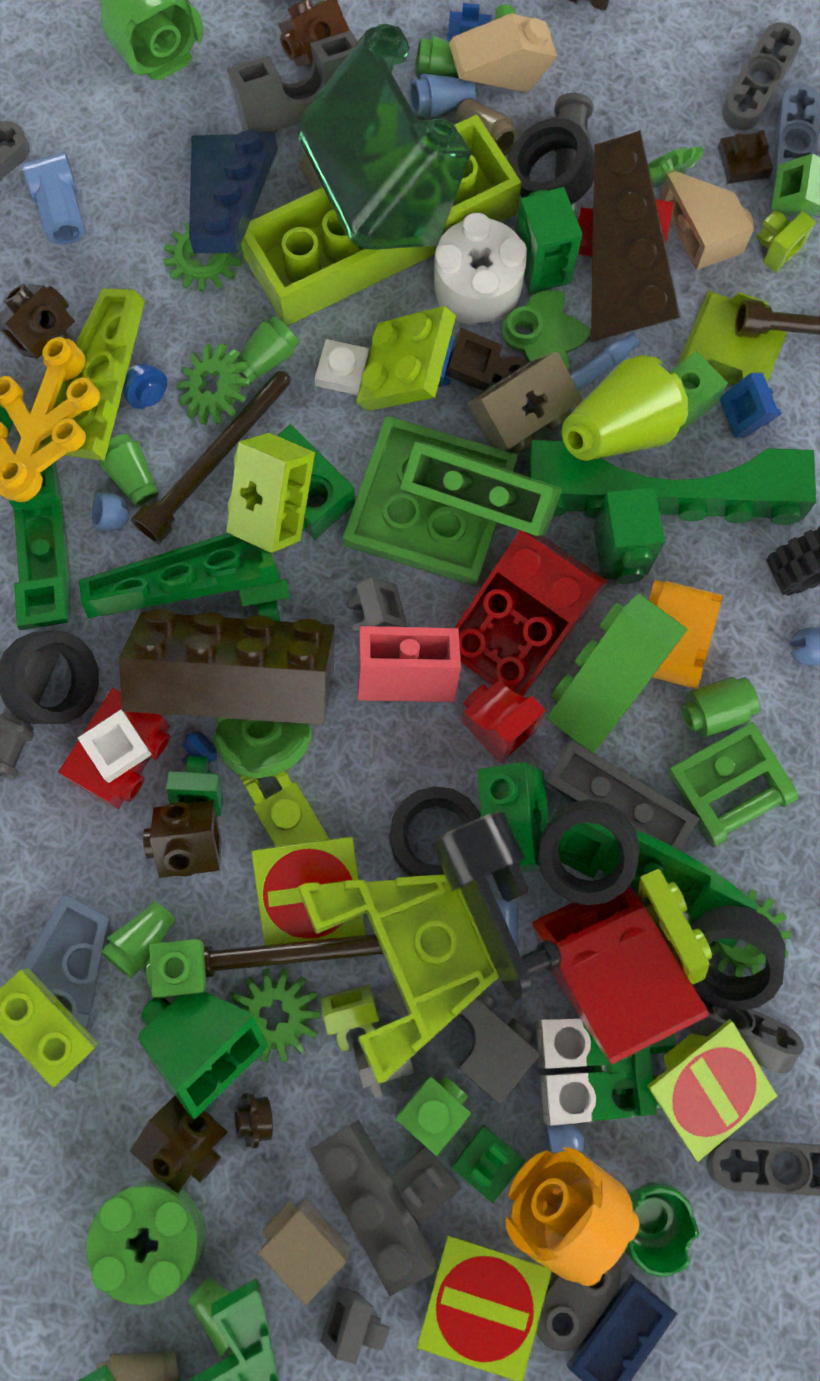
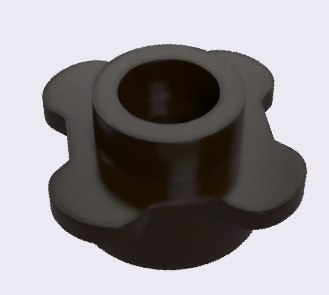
[234,1093,273,1149]

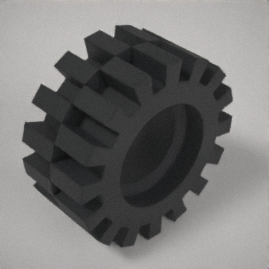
[766,526,820,596]

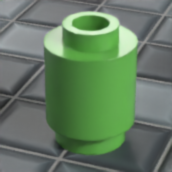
[681,677,760,738]

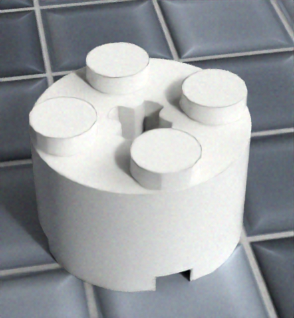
[434,213,527,325]

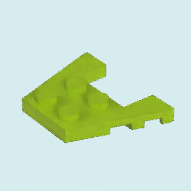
[298,875,499,1085]

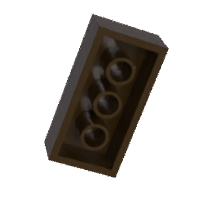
[119,609,335,725]

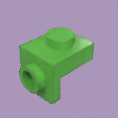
[146,939,206,999]

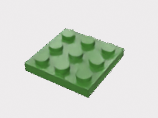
[342,416,519,587]

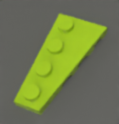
[38,288,145,461]

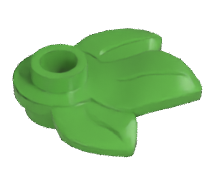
[501,290,591,370]

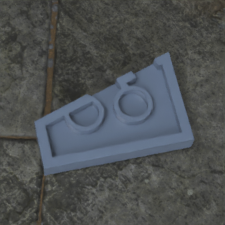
[0,893,110,1083]

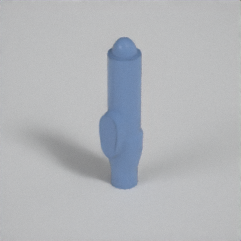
[570,333,640,391]

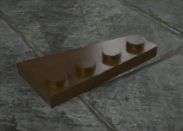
[591,130,681,342]

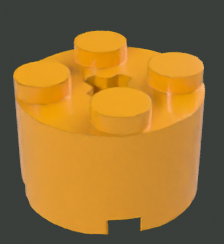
[649,580,723,689]
[505,1147,639,1286]

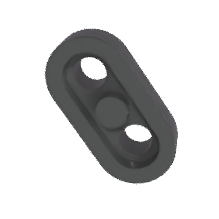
[536,1262,621,1352]

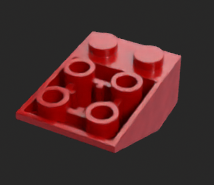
[454,530,609,697]
[531,886,709,1065]

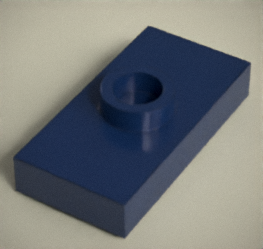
[566,1274,678,1381]

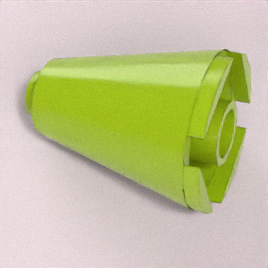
[562,355,688,460]

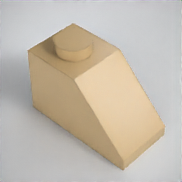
[449,13,558,92]
[660,171,754,270]

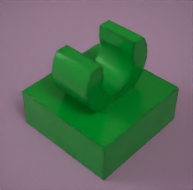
[239,579,291,621]
[166,756,223,816]
[451,1124,526,1204]

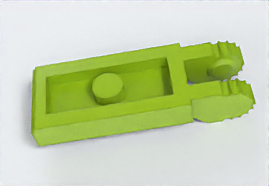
[239,771,329,847]

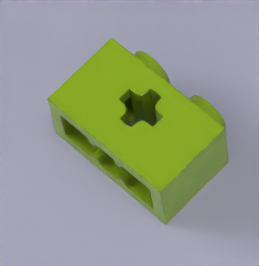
[226,433,315,553]
[0,968,100,1088]

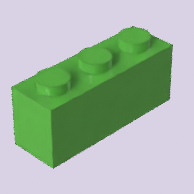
[400,441,562,536]
[547,593,688,754]

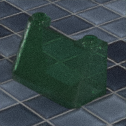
[298,24,471,250]

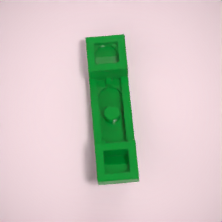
[8,462,71,631]
[558,822,758,948]

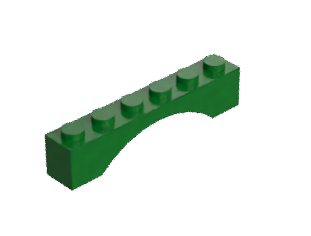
[527,440,816,525]

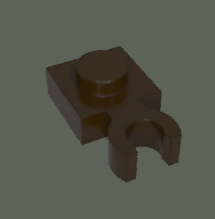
[445,328,528,391]

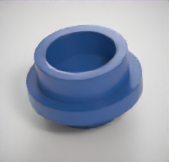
[123,364,167,409]

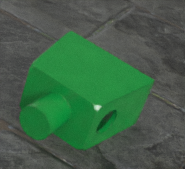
[138,991,269,1119]

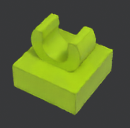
[756,210,816,273]
[321,984,379,1051]

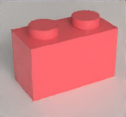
[357,626,461,702]

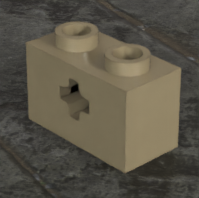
[466,351,583,453]
[258,1198,351,1306]

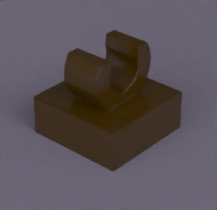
[718,130,773,184]

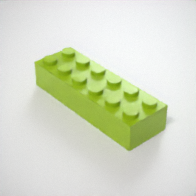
[242,114,522,326]

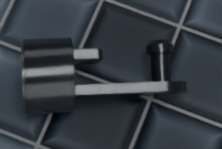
[432,812,562,1000]

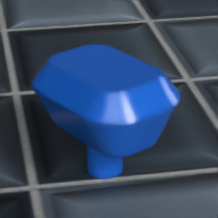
[182,732,217,765]

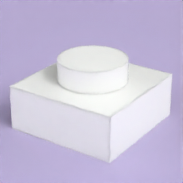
[314,339,370,395]
[78,710,152,783]

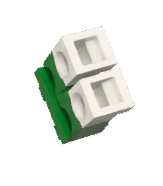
[535,1018,676,1126]

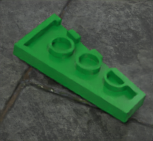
[79,533,281,618]

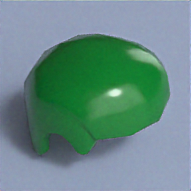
[624,1182,699,1278]

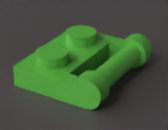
[667,722,798,848]

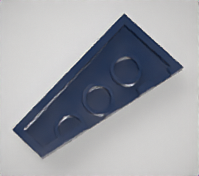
[189,130,278,253]

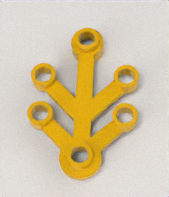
[0,337,100,502]

